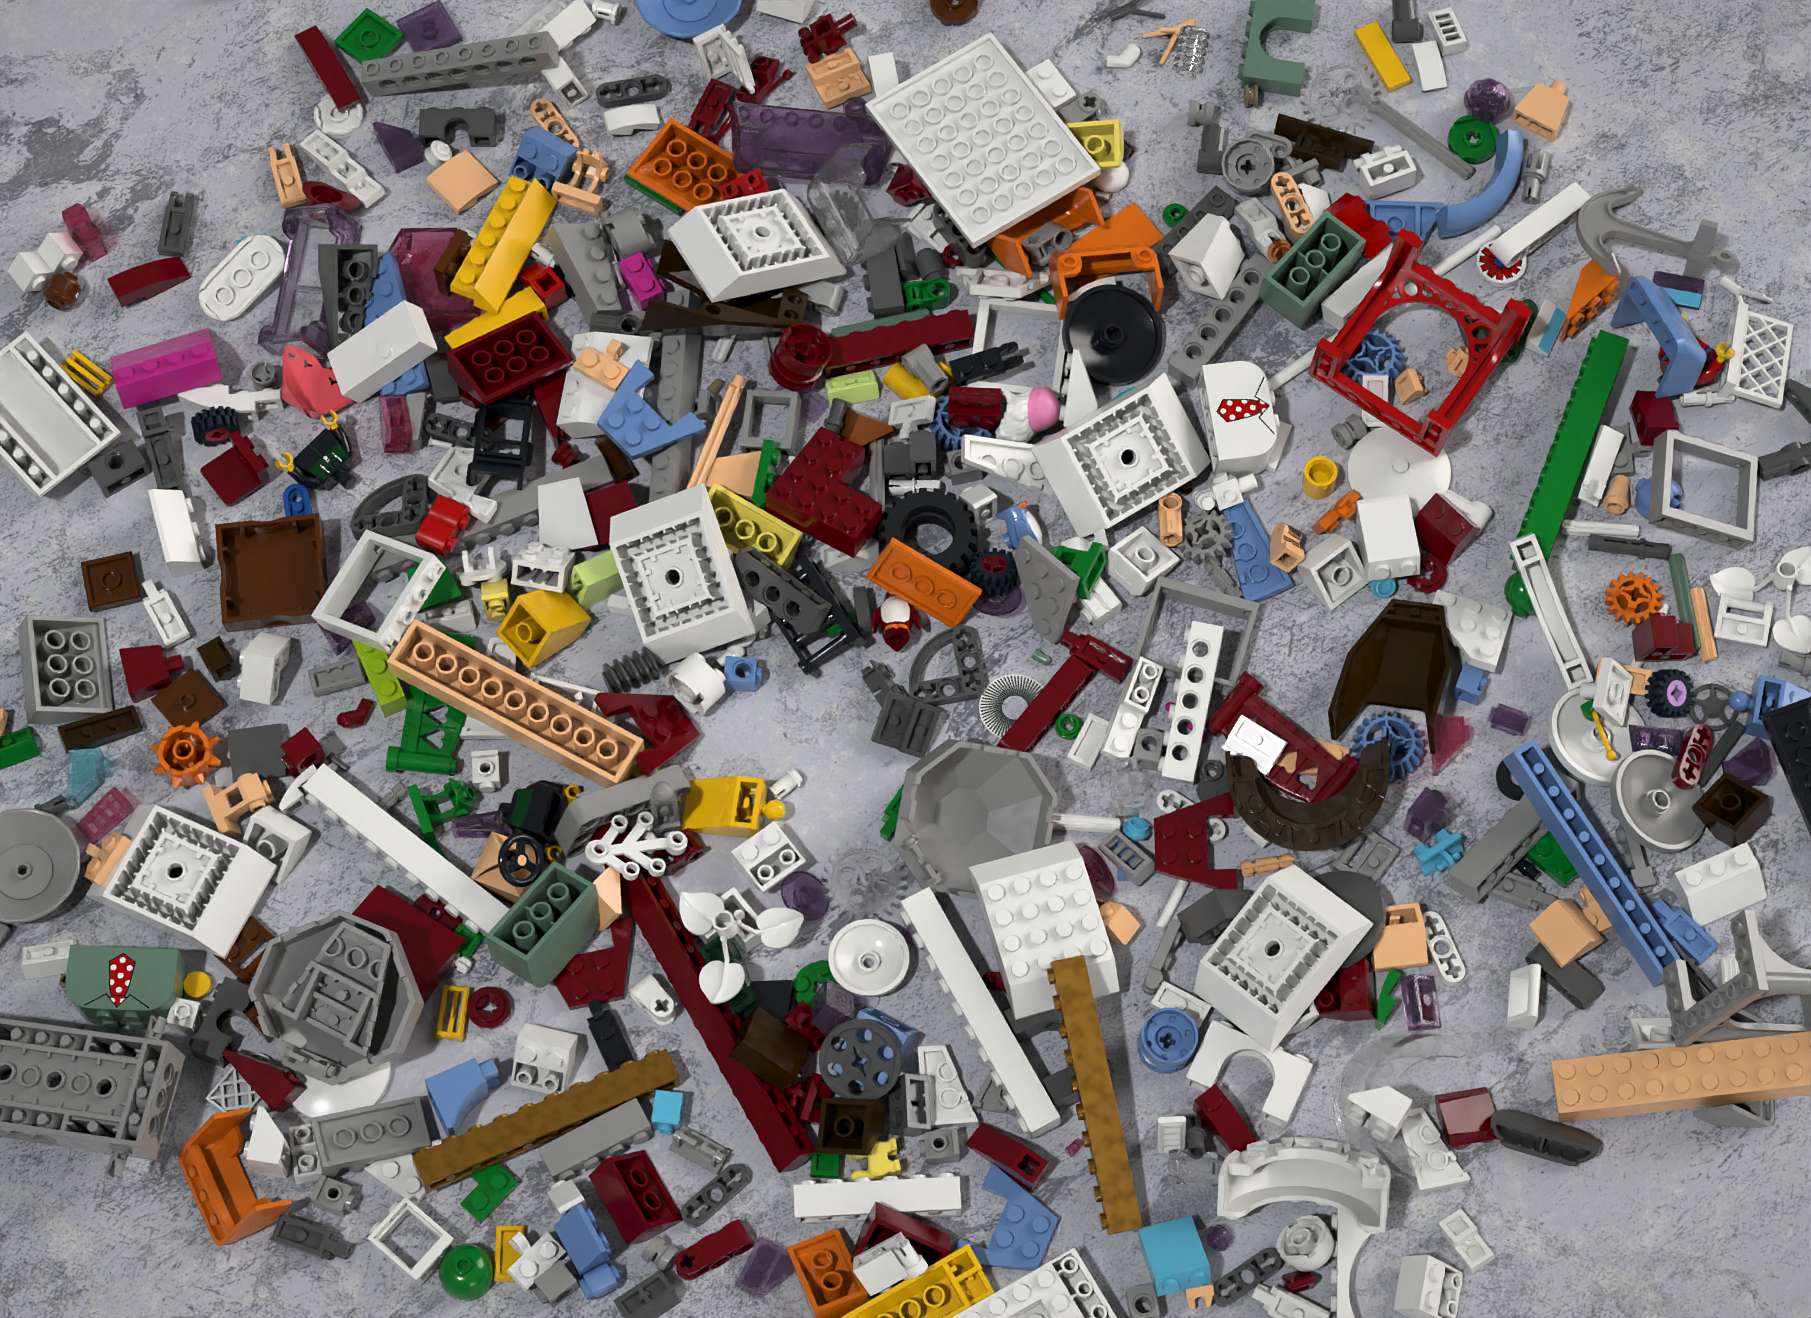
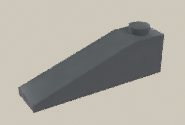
[318,244,378,347]

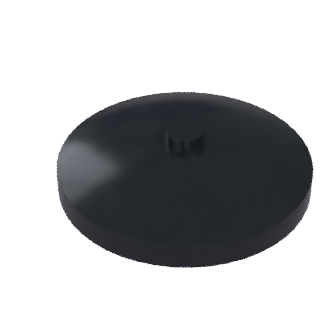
[1062,284,1163,386]

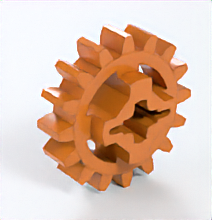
[1604,571,1663,628]

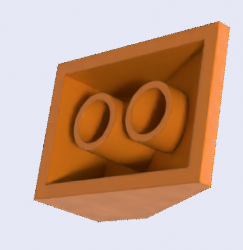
[786,1228,869,1318]

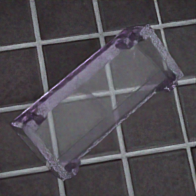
[257,202,363,361]

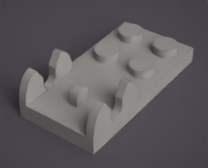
[310,1096,431,1178]

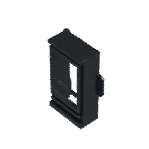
[466,398,533,490]

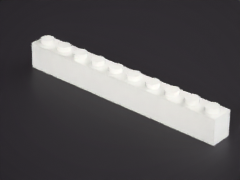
[302,763,510,943]
[899,887,1060,1140]

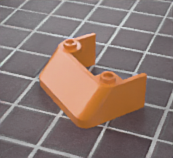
[985,186,1105,277]
[1049,244,1164,320]
[178,1108,292,1246]

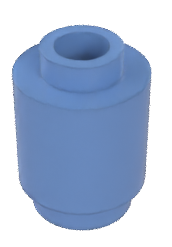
[578,1262,621,1300]

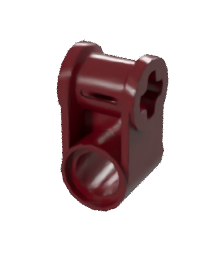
[654,828,706,876]

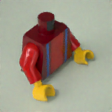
[1657,313,1735,385]

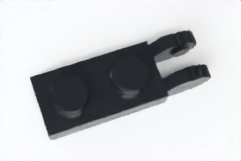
[949,341,1024,387]

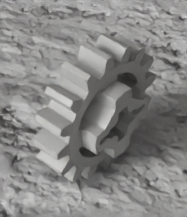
[1178,509,1234,565]

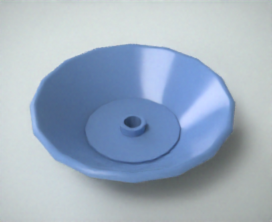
[634,0,743,38]

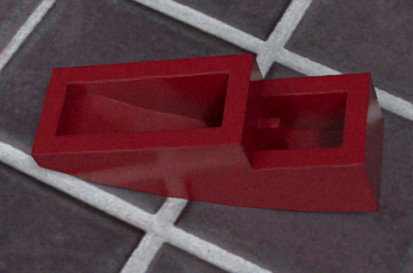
[107,257,191,307]

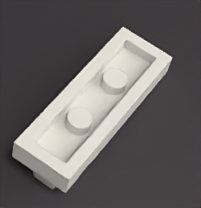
[1572,425,1624,507]

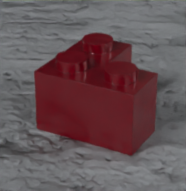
[1632,612,1694,662]

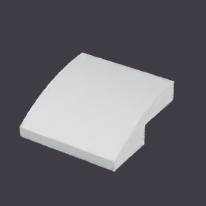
[899,195,961,255]

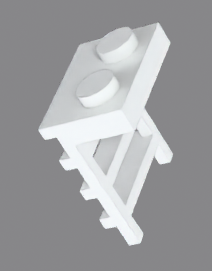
[692,24,755,94]

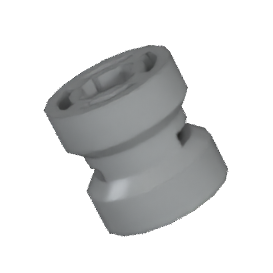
[1187,100,1215,126]
[250,361,279,392]
[1331,414,1367,449]
[641,1235,680,1274]

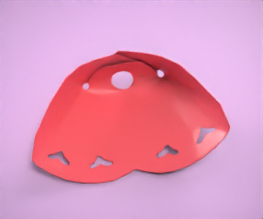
[281,346,354,419]

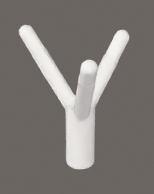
[1719,276,1772,303]

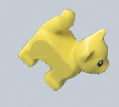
[848,1137,901,1181]

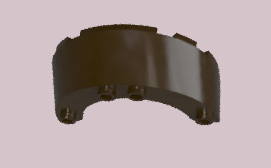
[1225,737,1390,852]

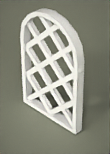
[205,1053,274,1113]

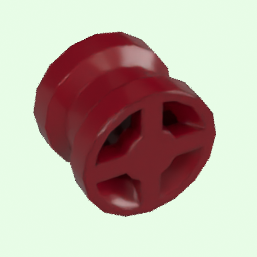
[551,441,584,469]

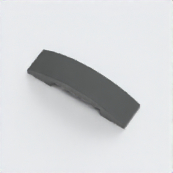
[136,406,187,498]

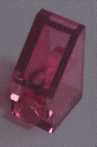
[379,394,412,453]
[1431,716,1470,776]

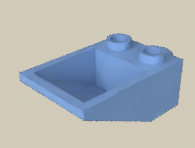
[1729,675,1811,740]

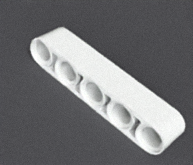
[1489,182,1591,268]

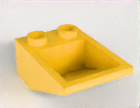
[681,776,785,838]

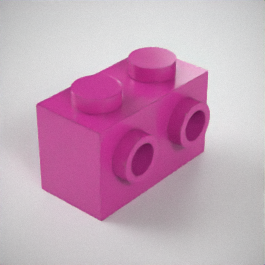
[618,251,666,311]

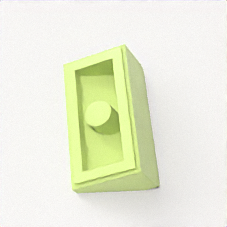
[824,370,879,408]

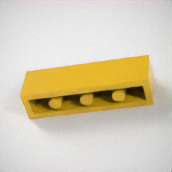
[444,286,550,351]

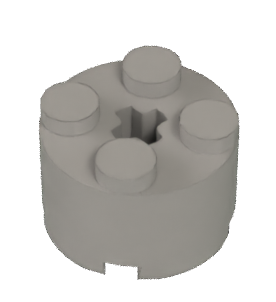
[602,207,655,261]

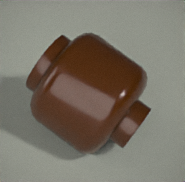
[43,271,81,311]

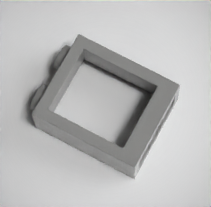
[740,387,802,457]

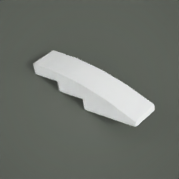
[299,129,385,208]

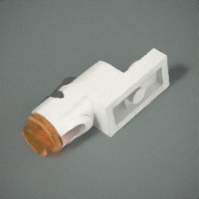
[1234,198,1292,264]

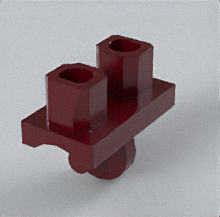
[783,1000,831,1054]
[784,1073,832,1125]

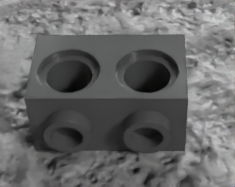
[888,1073,931,1137]

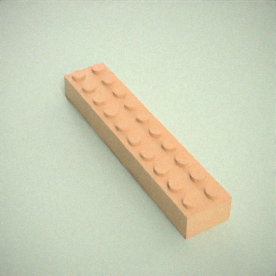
[387,619,645,788]
[1551,1031,1811,1123]

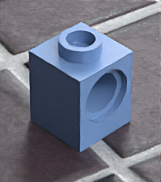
[723,656,762,692]

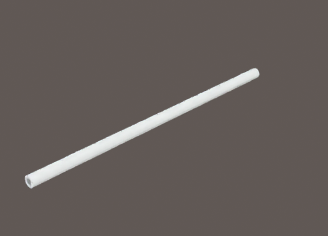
[1267,225,1502,391]

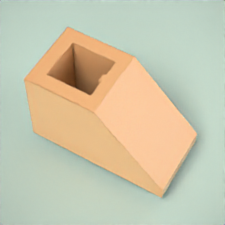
[1096,898,1141,946]

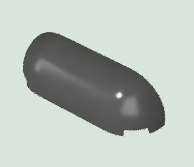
[1491,1110,1600,1166]

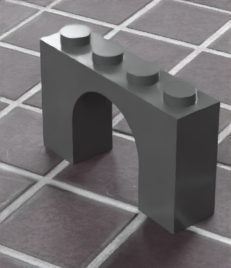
[1002,1008,1114,1110]

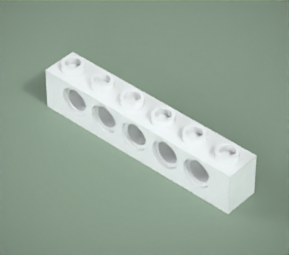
[1158,621,1224,785]

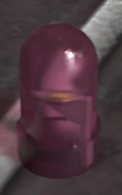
[1065,1138,1083,1157]

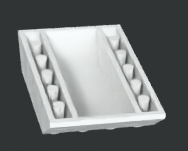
[0,331,122,498]
[968,840,1120,1020]

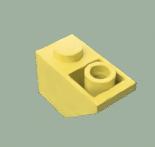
[481,578,512,622]

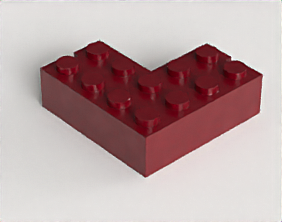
[765,426,882,558]

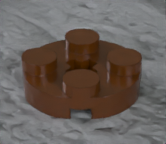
[929,0,979,26]

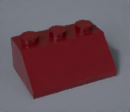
[589,1150,683,1246]
[850,1202,951,1283]

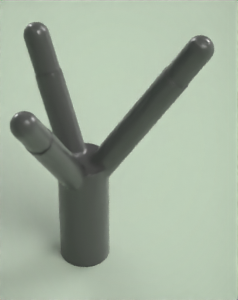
[1108,0,1166,21]

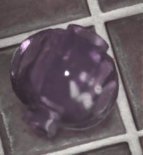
[1463,78,1511,122]

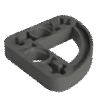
[350,474,430,541]
[909,625,985,706]

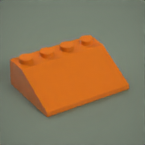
[627,118,753,212]

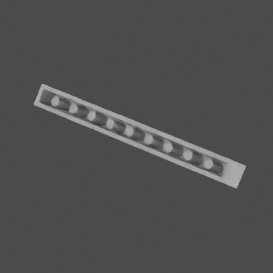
[649,289,701,503]
[369,455,614,583]

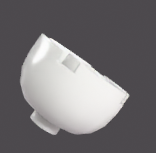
[1276,1215,1334,1272]

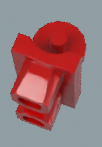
[718,168,770,201]

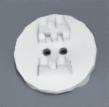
[455,546,507,586]

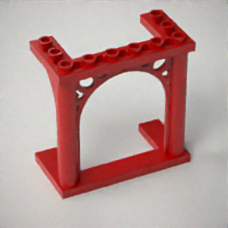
[1308,228,1533,458]

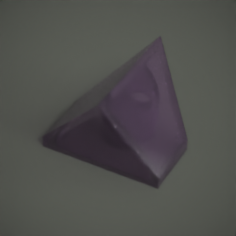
[1721,737,1773,786]

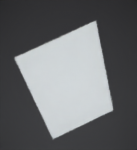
[538,477,598,550]

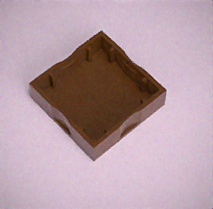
[215,513,328,632]

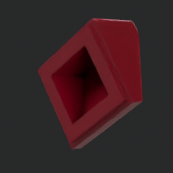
[1281,1271,1315,1294]

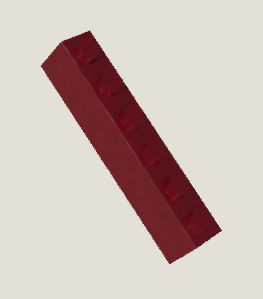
[824,309,975,379]

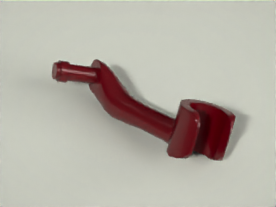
[705,104,738,146]

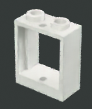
[368,1197,457,1287]

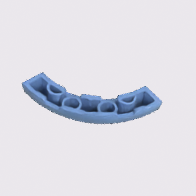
[1436,130,1524,238]

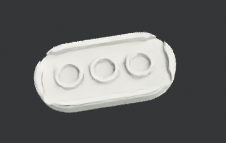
[199,235,285,322]

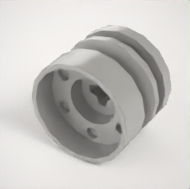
[1221,137,1275,197]

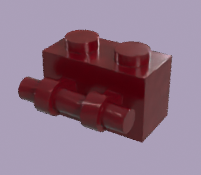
[948,386,1001,430]

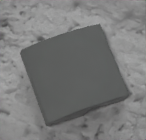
[871,690,941,758]
[228,723,287,783]

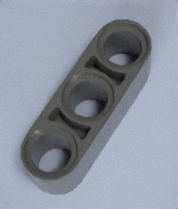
[933,202,986,268]
[1525,942,1602,1010]

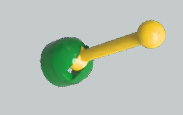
[1580,699,1616,761]

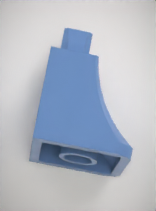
[425,1058,500,1137]

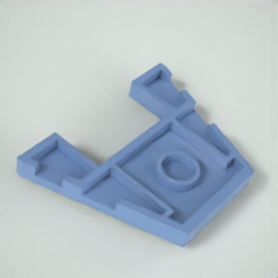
[597,359,706,461]
[954,1164,1059,1271]

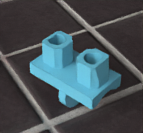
[1414,829,1464,877]

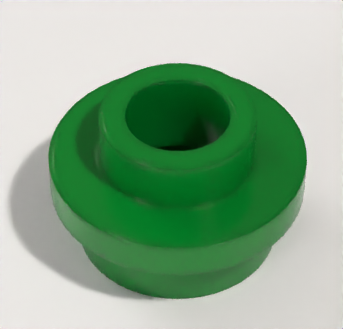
[1162,203,1188,228]
[1055,714,1081,740]

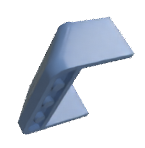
[1610,276,1707,399]

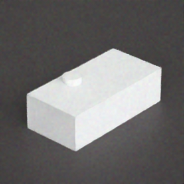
[327,300,438,403]

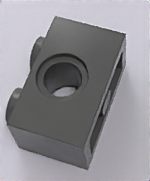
[86,439,151,498]

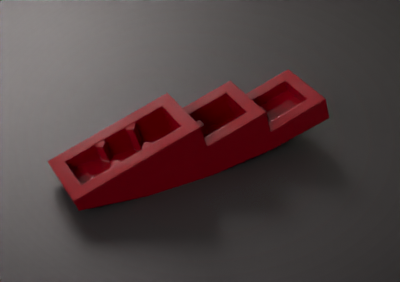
[294,25,361,112]

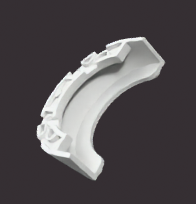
[1217,1137,1391,1234]

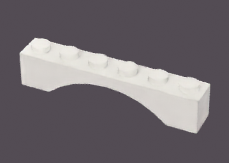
[1507,533,1594,691]
[1330,1208,1371,1318]

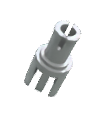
[1520,150,1550,204]

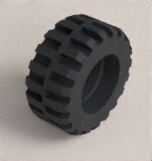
[878,488,978,577]

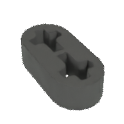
[852,586,872,634]

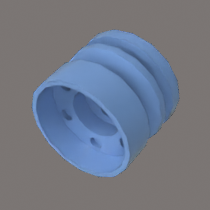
[1137,1007,1198,1074]

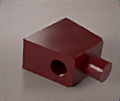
[119,645,185,703]

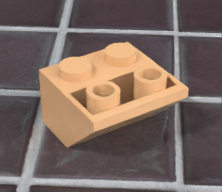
[1369,903,1428,972]

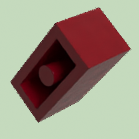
[1629,390,1679,446]

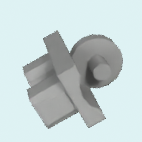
[1278,156,1321,188]

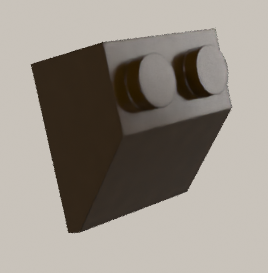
[1692,772,1770,848]
[816,1098,885,1156]

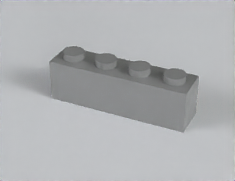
[538,1098,653,1183]

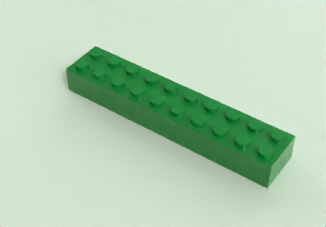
[1509,330,1630,572]

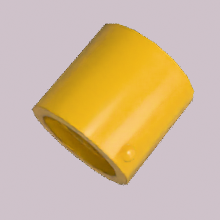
[1302,456,1338,500]

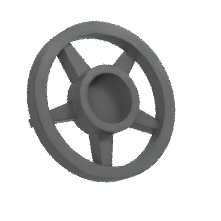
[1687,683,1738,731]

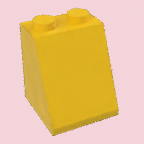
[496,589,592,669]

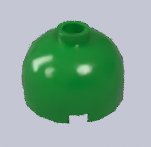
[439,1244,494,1301]

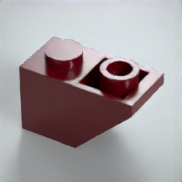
[886,164,931,206]

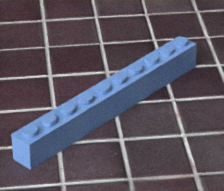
[1503,739,1681,987]

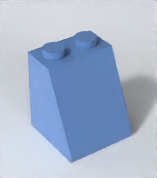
[831,1007,919,1090]

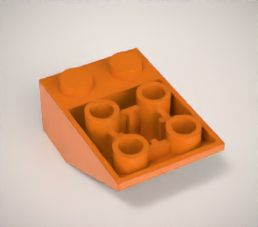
[1559,259,1622,343]

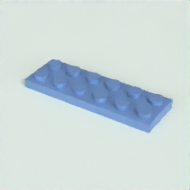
[363,252,430,408]

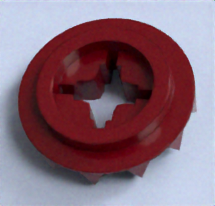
[1406,554,1447,594]
[467,987,511,1030]

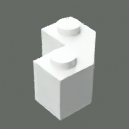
[7,232,83,292]

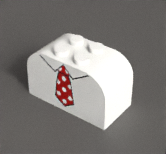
[1197,361,1279,477]

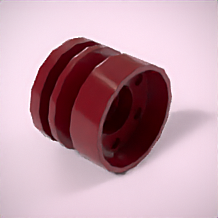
[768,323,833,392]

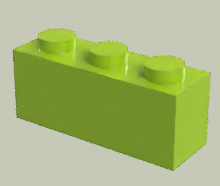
[352,630,407,718]

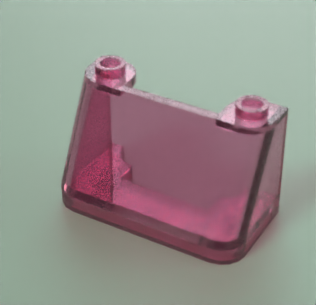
[388,227,481,333]

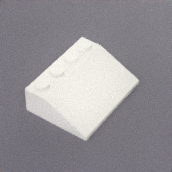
[556,331,654,439]

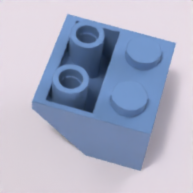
[508,126,579,195]
[554,1203,612,1279]

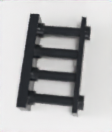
[764,554,867,679]

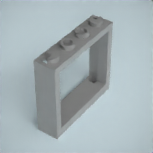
[1649,429,1758,550]
[1132,576,1260,697]

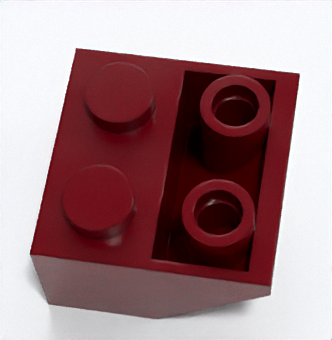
[1314,958,1375,1022]

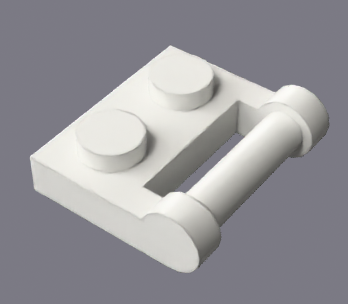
[1713,593,1773,648]

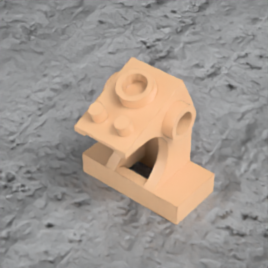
[551,148,610,217]
[201,773,275,839]

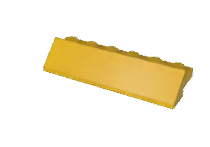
[450,175,557,314]
[840,1244,995,1318]

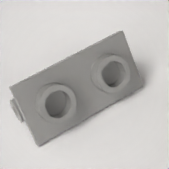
[669,1126,730,1175]

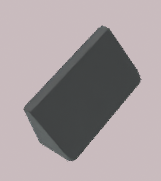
[892,226,920,282]

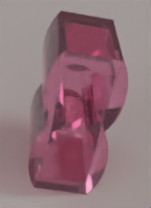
[62,203,108,263]

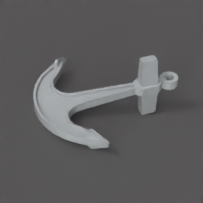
[1576,184,1735,286]

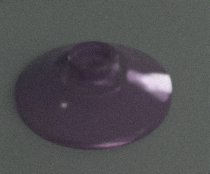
[973,584,1022,616]
[781,871,829,921]

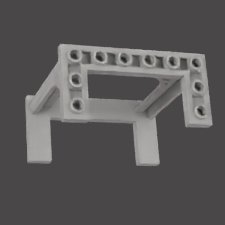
[1662,909,1811,1048]

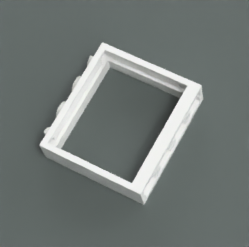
[967,297,1070,403]
[311,529,446,655]

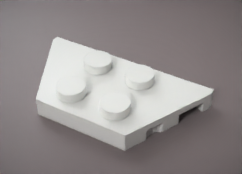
[955,266,1052,300]

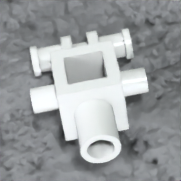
[1192,472,1258,510]

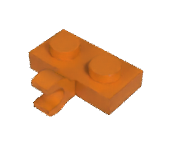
[1311,489,1361,535]

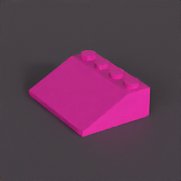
[110,328,223,409]

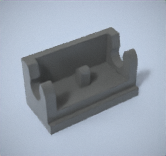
[613,1270,680,1318]

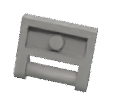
[1329,827,1400,886]

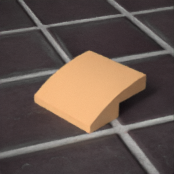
[805,47,872,109]
[425,150,498,214]

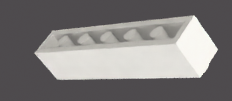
[793,1173,961,1224]

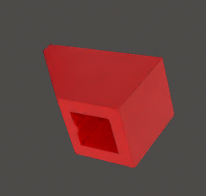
[517,262,567,312]

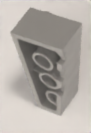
[543,223,622,326]

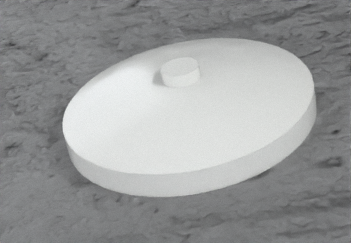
[1347,426,1451,521]
[1547,688,1649,787]
[281,1061,391,1119]

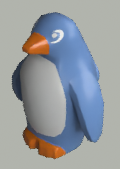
[995,500,1047,550]

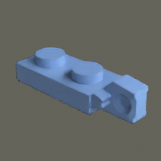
[1650,899,1719,966]

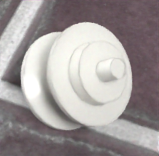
[424,140,452,168]

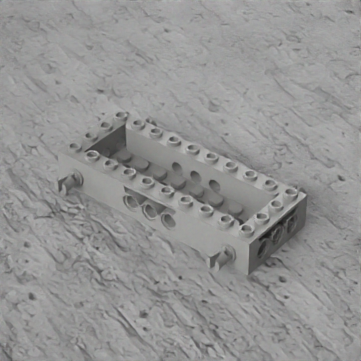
[0,1015,185,1179]

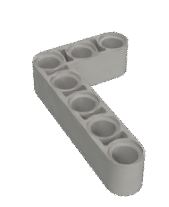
[554,765,692,858]

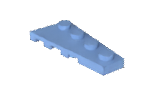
[1222,497,1293,603]

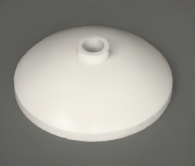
[828,919,909,997]

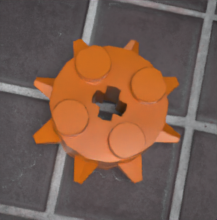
[150,721,221,789]

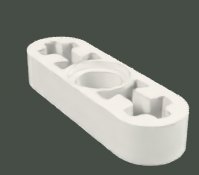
[1156,789,1225,845]
[1422,911,1465,986]

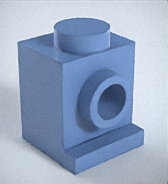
[1452,661,1488,706]

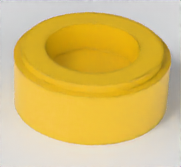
[183,971,212,1000]

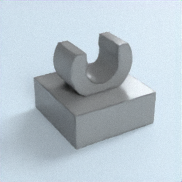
[694,389,722,424]

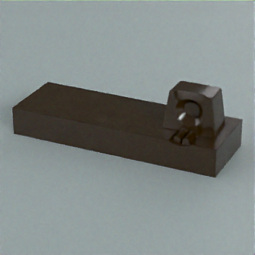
[57,705,142,754]

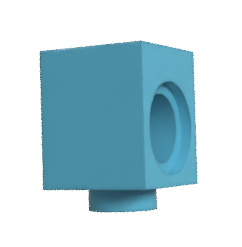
[651,1090,685,1135]

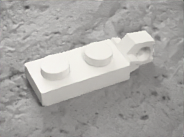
[142,579,191,649]
[1252,1283,1331,1318]

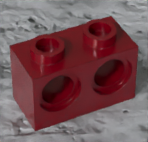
[280,727,329,779]

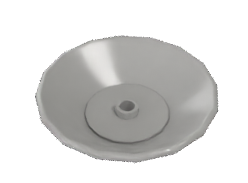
[0,808,80,924]

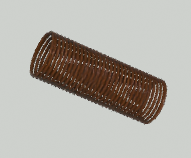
[595,434,636,481]

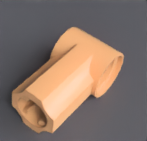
[1157,492,1183,547]

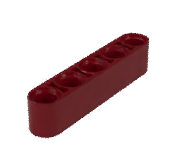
[996,655,1095,753]

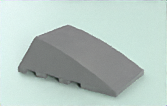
[273,921,392,1057]

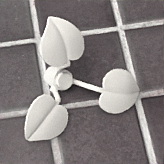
[1709,546,1811,654]
[679,892,804,1004]

